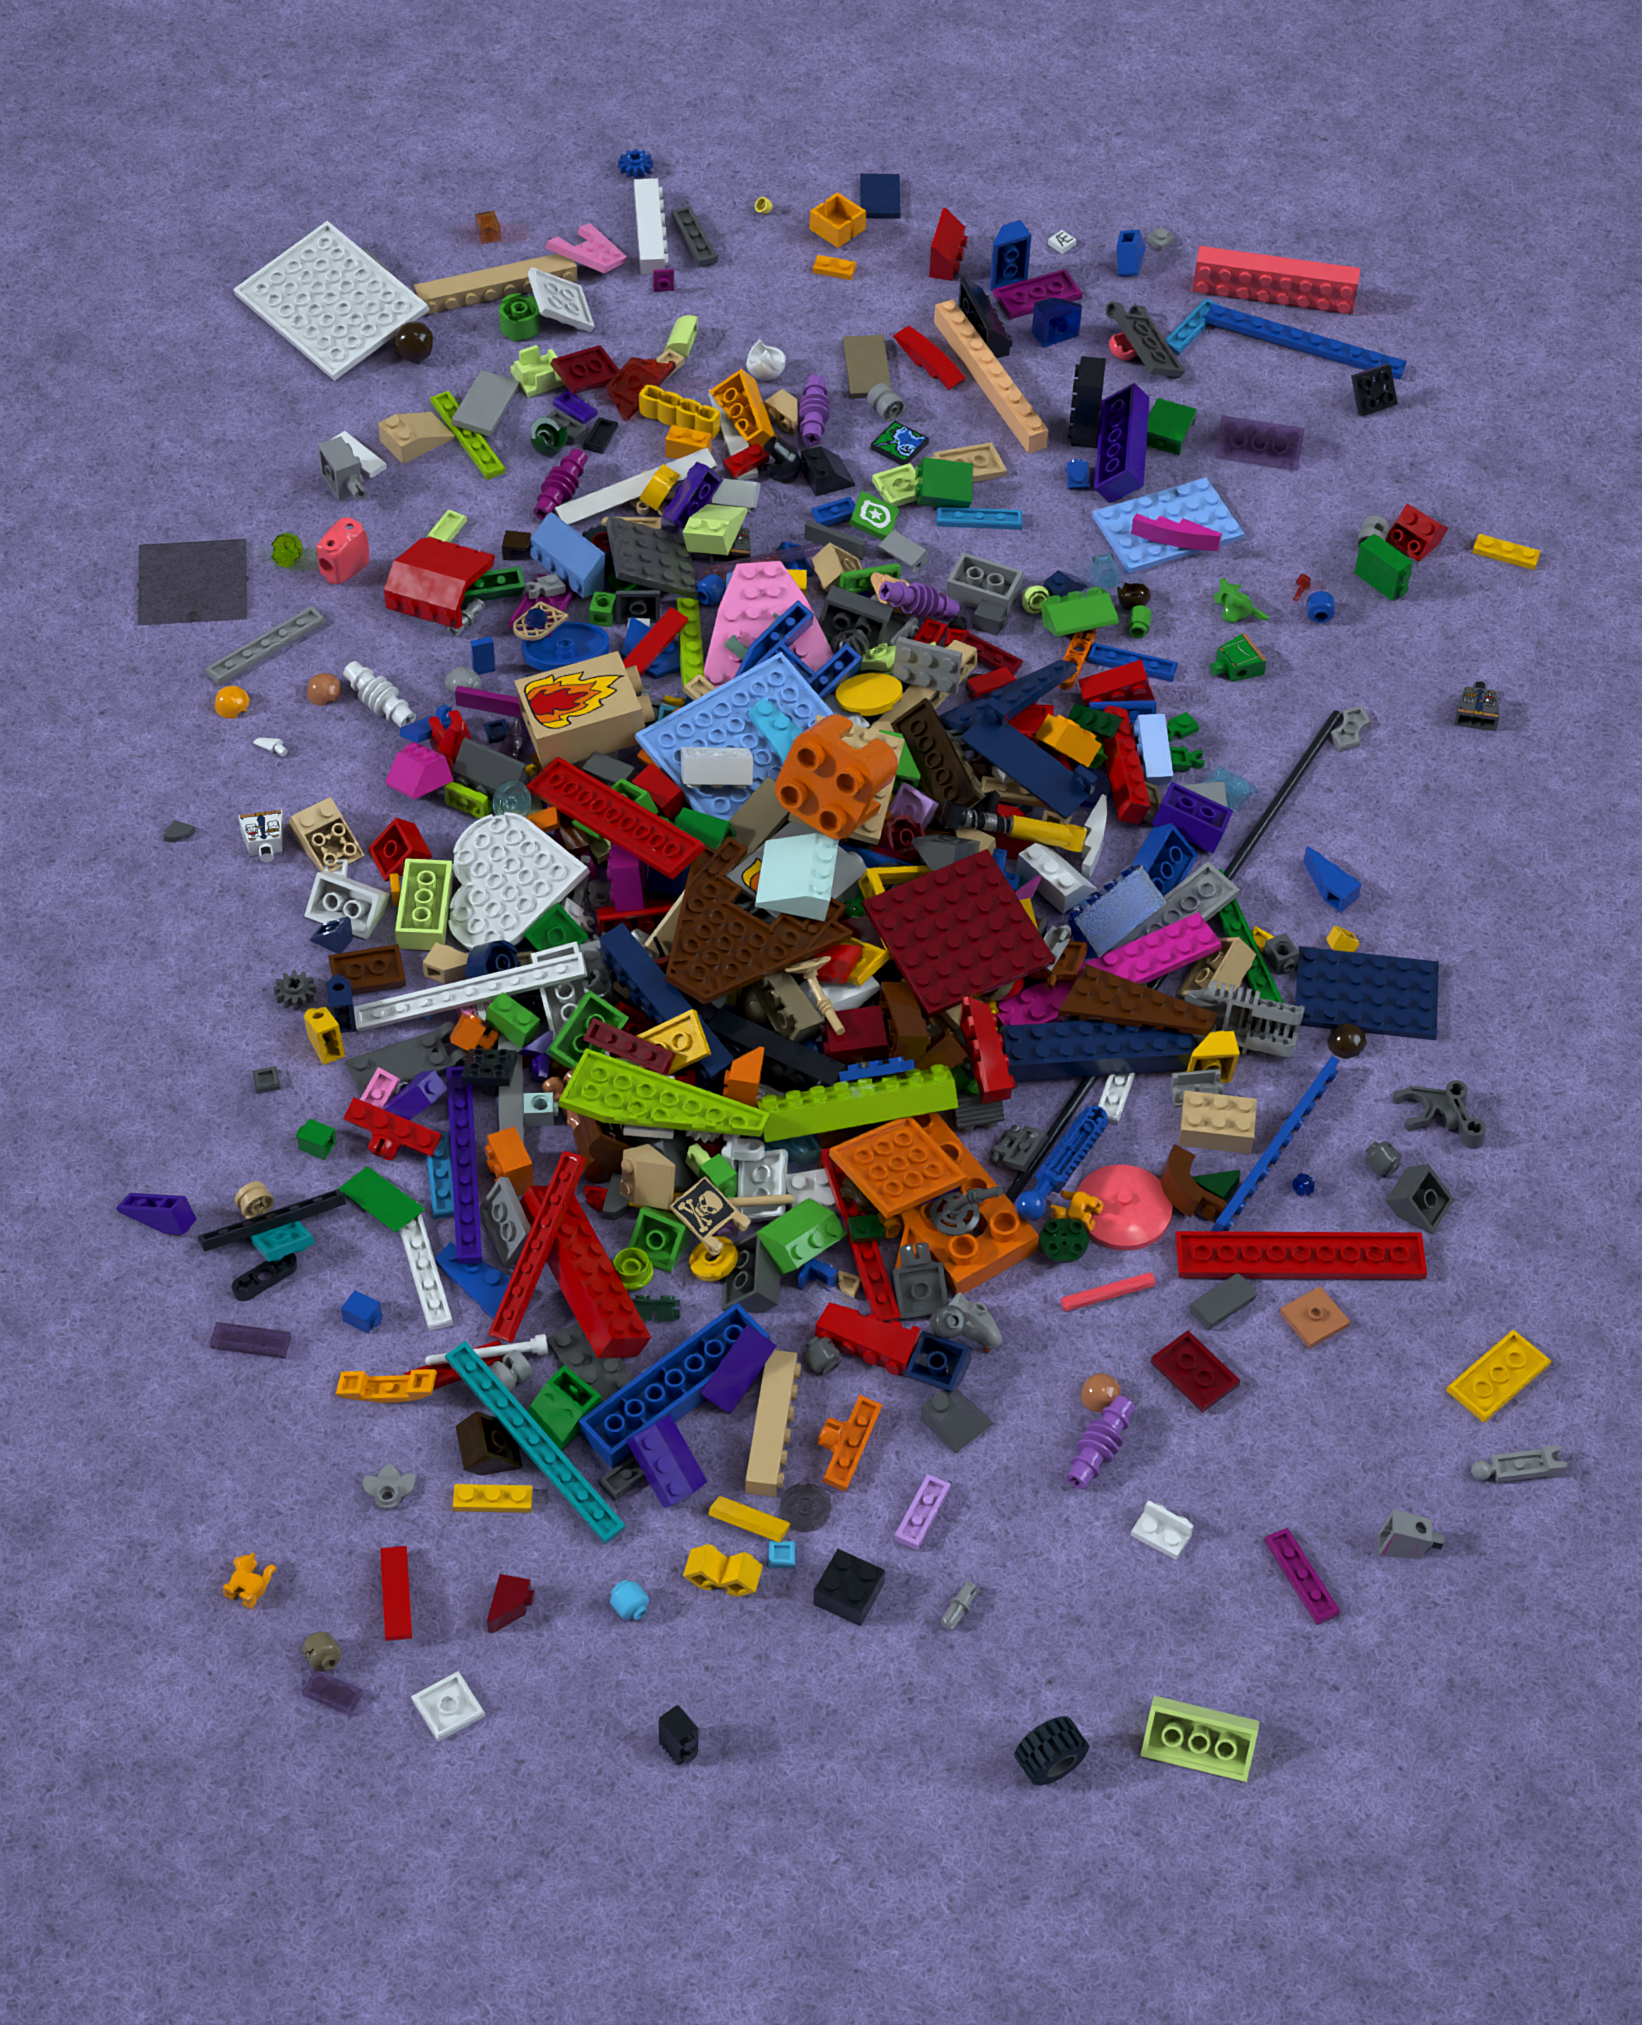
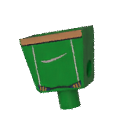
[1210,633,1267,682]

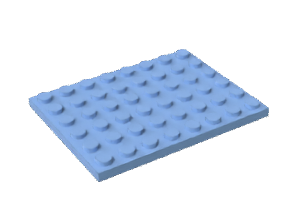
[635,652,833,821]

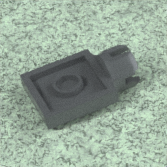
[892,1242,949,1319]

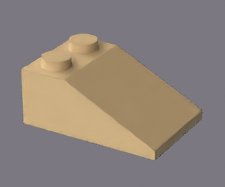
[378,412,455,464]

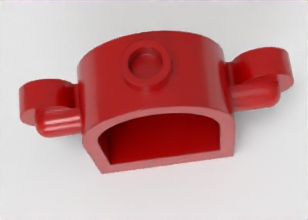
[1007,700,1054,751]

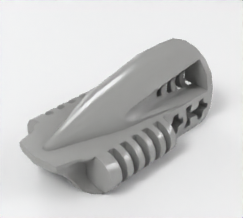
[1184,980,1305,1057]

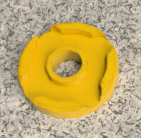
[689,1236,738,1282]

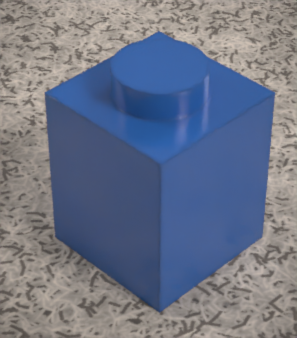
[341,1290,383,1334]

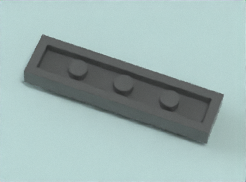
[672,206,718,267]

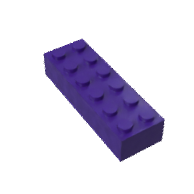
[1094,383,1150,503]

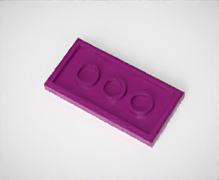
[992,269,1083,320]
[509,573,577,637]

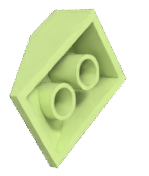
[682,504,748,555]

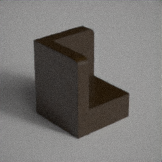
[502,530,531,561]

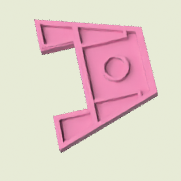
[545,223,627,273]

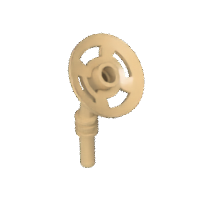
[784,956,845,1035]

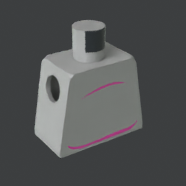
[1378,1510,1444,1559]

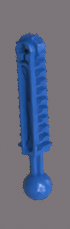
[1015,1105,1109,1221]

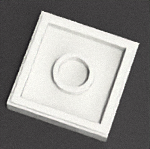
[411,1671,485,1742]

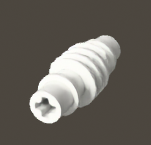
[343,661,416,728]

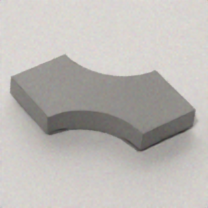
[1330,706,1371,752]

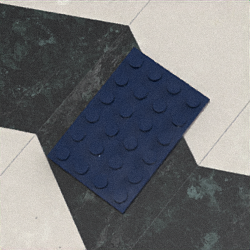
[1295,946,1439,1040]

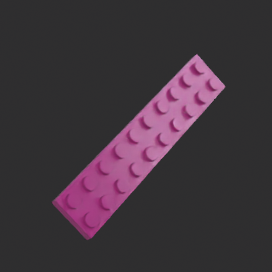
[996,912,1222,1026]

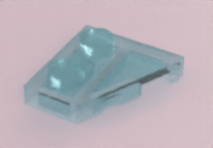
[759,1133,821,1165]

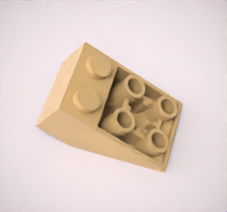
[287,797,365,872]

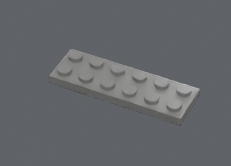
[1105,862,1240,951]

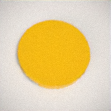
[835,673,903,716]

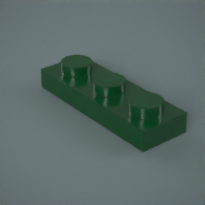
[1067,704,1122,739]

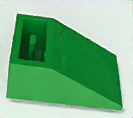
[527,1365,603,1451]

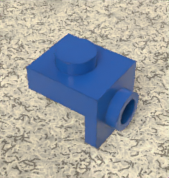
[1065,459,1089,489]
[796,1258,837,1290]

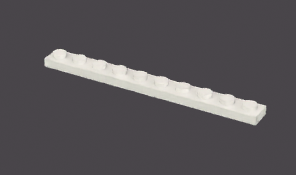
[354,952,587,1032]

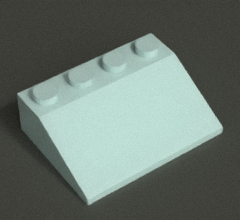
[755,833,839,921]

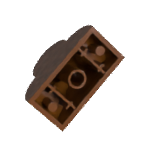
[573,1113,639,1184]

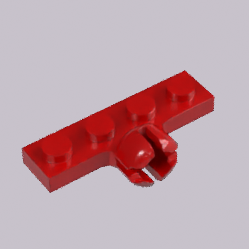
[343,1097,442,1160]

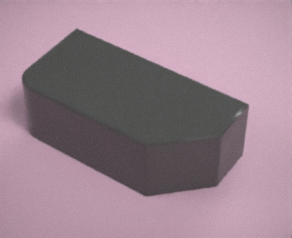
[603,1172,629,1221]

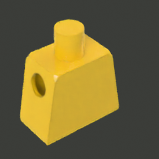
[304,1007,346,1065]

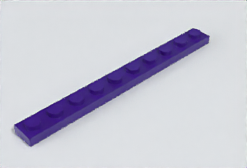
[446,1066,482,1264]

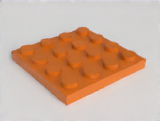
[829,1116,967,1219]

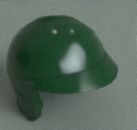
[530,417,568,456]

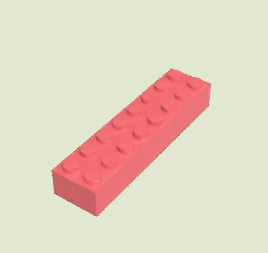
[1192,246,1361,314]

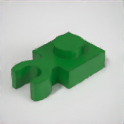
[1166,712,1199,742]
[1169,747,1205,771]

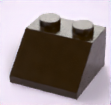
[456,1411,522,1476]

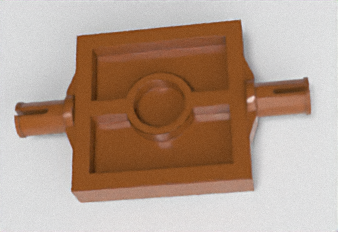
[1030,930,1088,991]

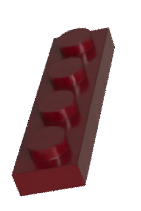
[583,1018,676,1076]

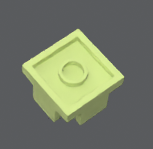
[510,345,565,397]

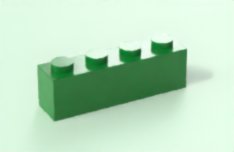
[462,566,525,604]

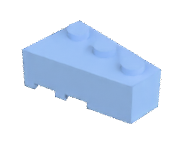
[1132,714,1173,785]

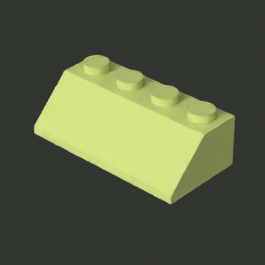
[1140,1695,1260,1782]

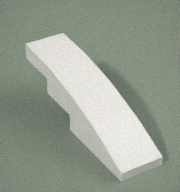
[1081,794,1107,880]

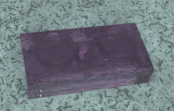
[302,1670,363,1716]

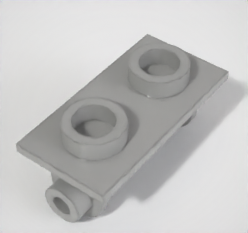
[1043,925,1071,972]

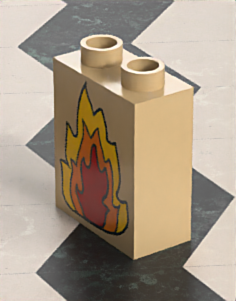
[514,651,655,770]

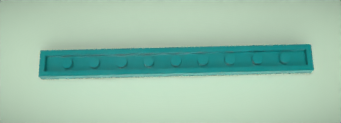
[445,1341,625,1544]

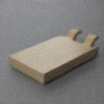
[927,442,1007,482]

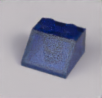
[1032,297,1082,348]

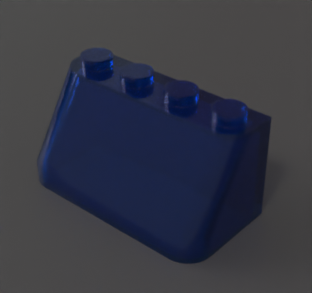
[1067,864,1167,959]

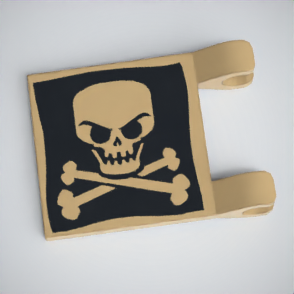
[669,1176,751,1256]

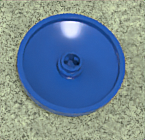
[521,622,610,671]

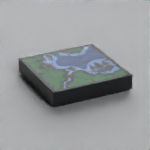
[870,421,929,466]

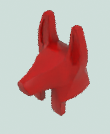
[428,710,471,782]

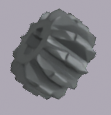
[830,629,869,656]

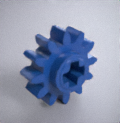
[618,149,653,179]

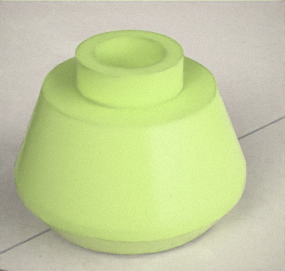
[1021,586,1050,614]

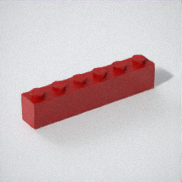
[1098,705,1151,825]

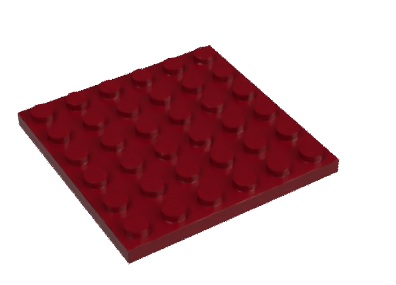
[862,849,1056,1018]

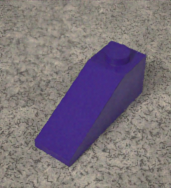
[381,1070,448,1120]
[116,1193,197,1235]

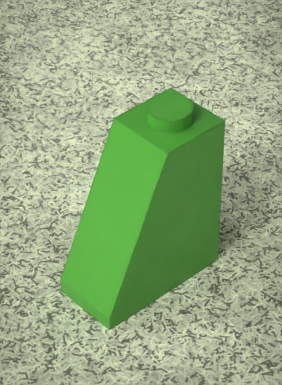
[879,730,920,790]

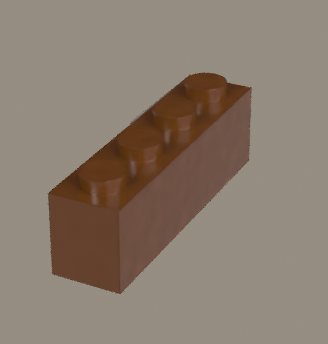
[878,982,931,1075]
[878,1028,968,1078]

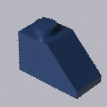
[1043,570,1087,597]

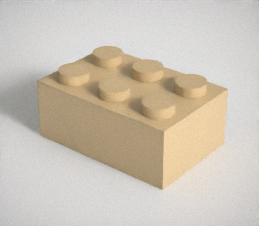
[1179,1091,1257,1154]

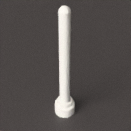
[425,1334,548,1366]

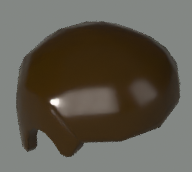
[1117,582,1151,610]
[1327,1023,1367,1059]

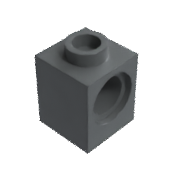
[1263,933,1300,974]

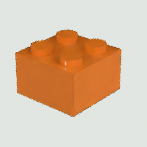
[485,1126,534,1196]

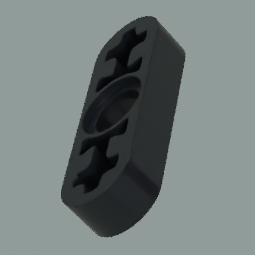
[232,1253,298,1301]

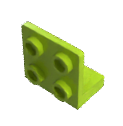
[444,782,495,819]

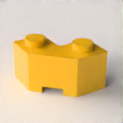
[683,1544,763,1597]

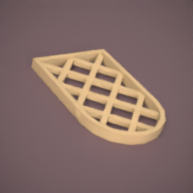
[513,601,568,641]

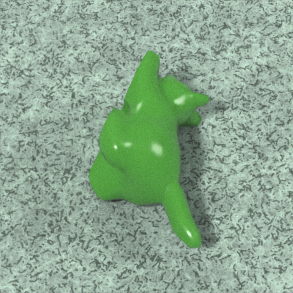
[1214,578,1269,623]

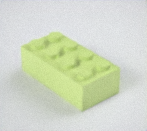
[395,859,454,950]

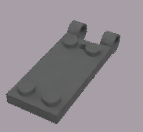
[1106,302,1185,377]
[346,1021,468,1098]

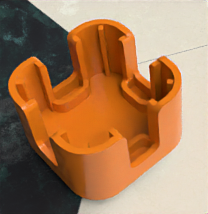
[775,714,898,839]

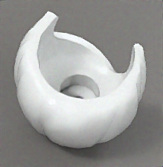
[746,340,786,381]

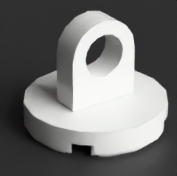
[722,1133,765,1171]

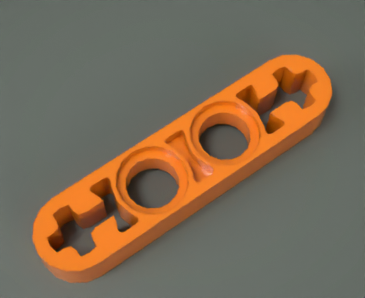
[1058,629,1096,690]

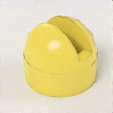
[755,197,772,214]

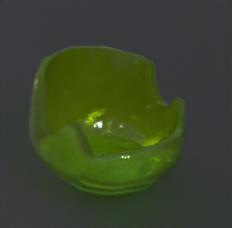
[271,532,304,568]

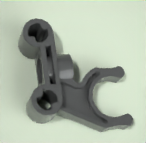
[1393,1080,1486,1149]

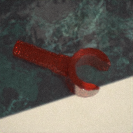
[1293,573,1311,602]

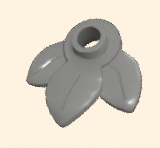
[587,879,615,912]
[363,1463,415,1509]

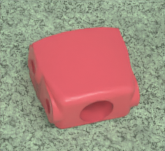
[316,517,369,584]

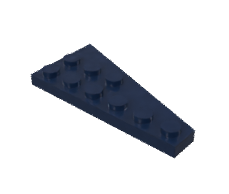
[938,660,1078,732]

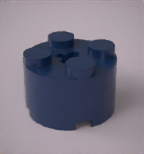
[465,940,522,979]

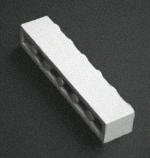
[634,178,669,274]

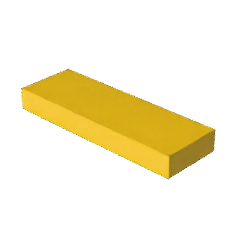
[708,1495,791,1542]

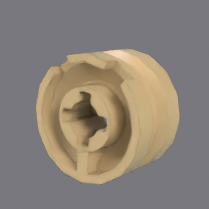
[234,1181,274,1219]

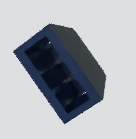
[326,975,356,1033]

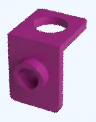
[652,269,674,292]

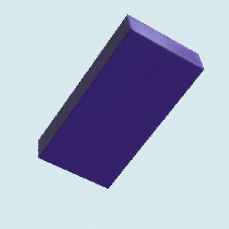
[553,390,597,424]

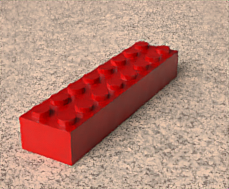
[519,1186,652,1358]

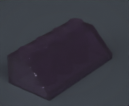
[1215,416,1305,470]

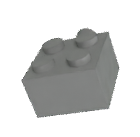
[318,436,367,501]

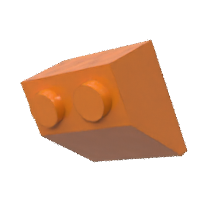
[723,1047,765,1108]

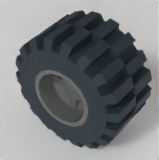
[1014,1716,1089,1786]

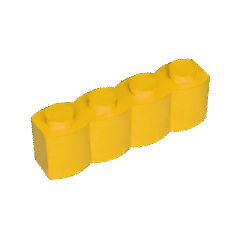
[639,385,720,440]

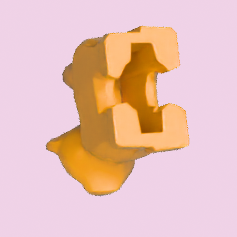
[1050,1190,1104,1231]
[222,1552,276,1610]

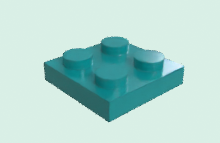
[250,1221,315,1262]

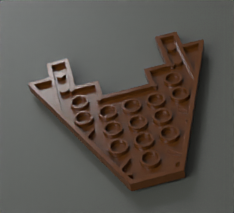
[665,836,853,1004]

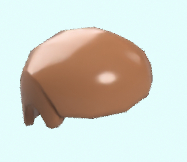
[307,673,342,706]
[1081,1373,1121,1413]

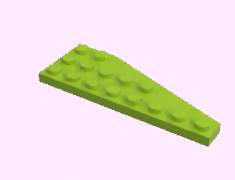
[558,1048,770,1137]

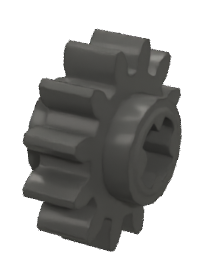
[273,970,317,1010]

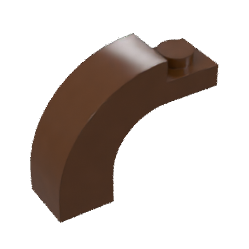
[1160,1144,1227,1223]

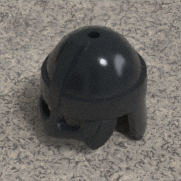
[759,434,801,482]

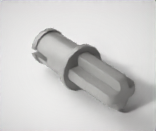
[941,1582,979,1630]

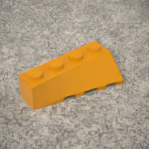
[709,369,774,448]

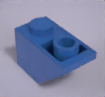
[1117,229,1146,277]

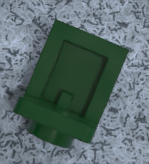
[847,1214,885,1246]

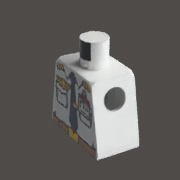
[238,809,284,862]

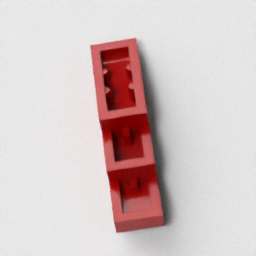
[893,325,966,390]
[380,1546,412,1641]

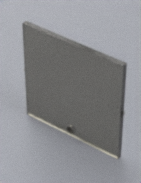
[137,539,249,625]

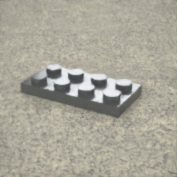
[546,1322,634,1402]

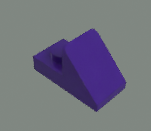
[517,1031,553,1082]

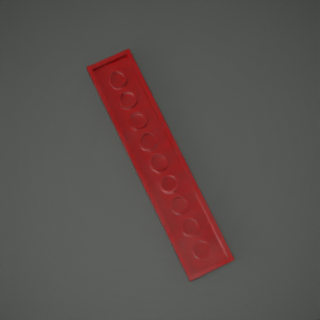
[526,757,706,880]
[1175,1231,1427,1279]

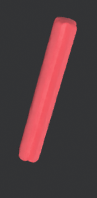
[1061,1272,1155,1311]

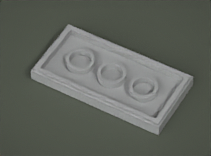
[451,370,520,437]

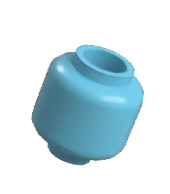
[610,1580,650,1620]

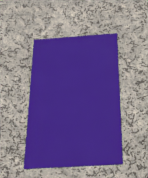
[700,1324,777,1414]

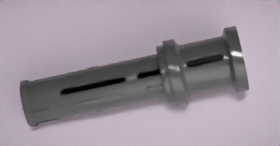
[582,969,638,1010]

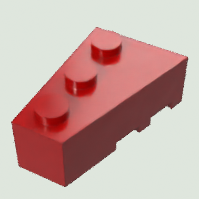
[1078,659,1155,708]

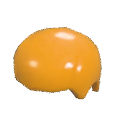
[214,685,250,719]

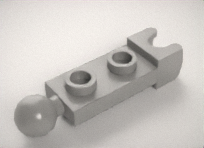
[1471,1445,1567,1483]

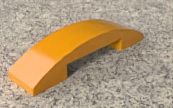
[336,1369,437,1403]

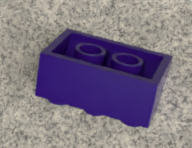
[662,462,723,530]
[1152,781,1233,854]
[626,1414,708,1508]

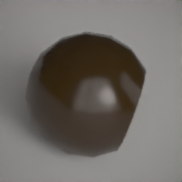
[393,321,433,362]

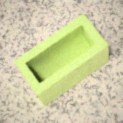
[664,315,698,358]

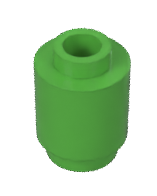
[1128,605,1152,638]

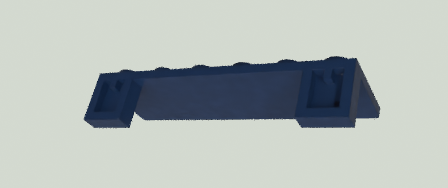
[961,697,1098,820]

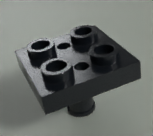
[1351,363,1398,416]
[461,1048,517,1096]

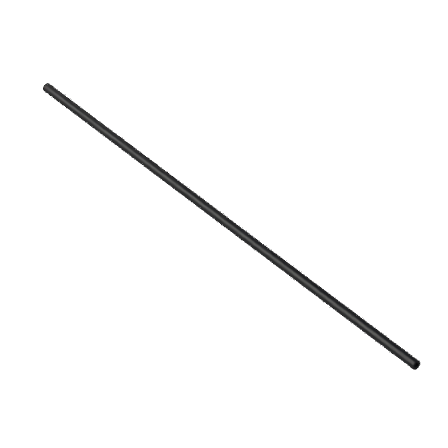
[1005,710,1342,1203]

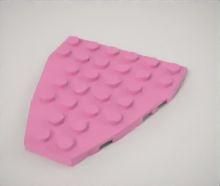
[704,561,837,697]

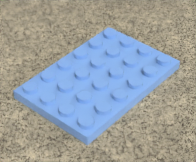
[1092,478,1245,574]

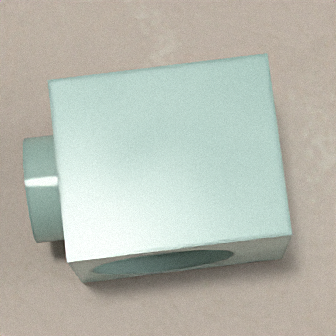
[524,1092,558,1127]

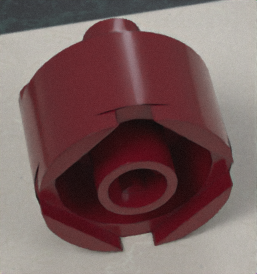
[872,815,925,862]

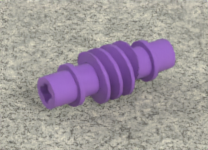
[798,374,830,446]
[879,581,959,619]
[1066,1396,1135,1490]

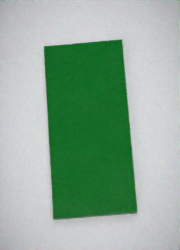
[338,1166,425,1233]

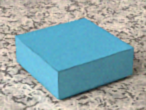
[768,1541,795,1569]

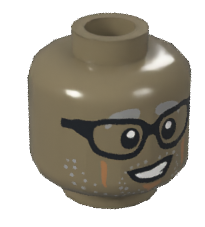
[302,1632,342,1672]

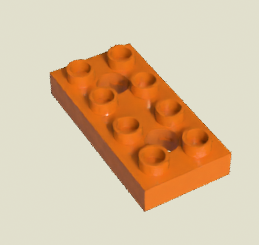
[866,1112,1039,1296]

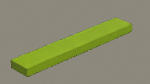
[430,391,506,480]

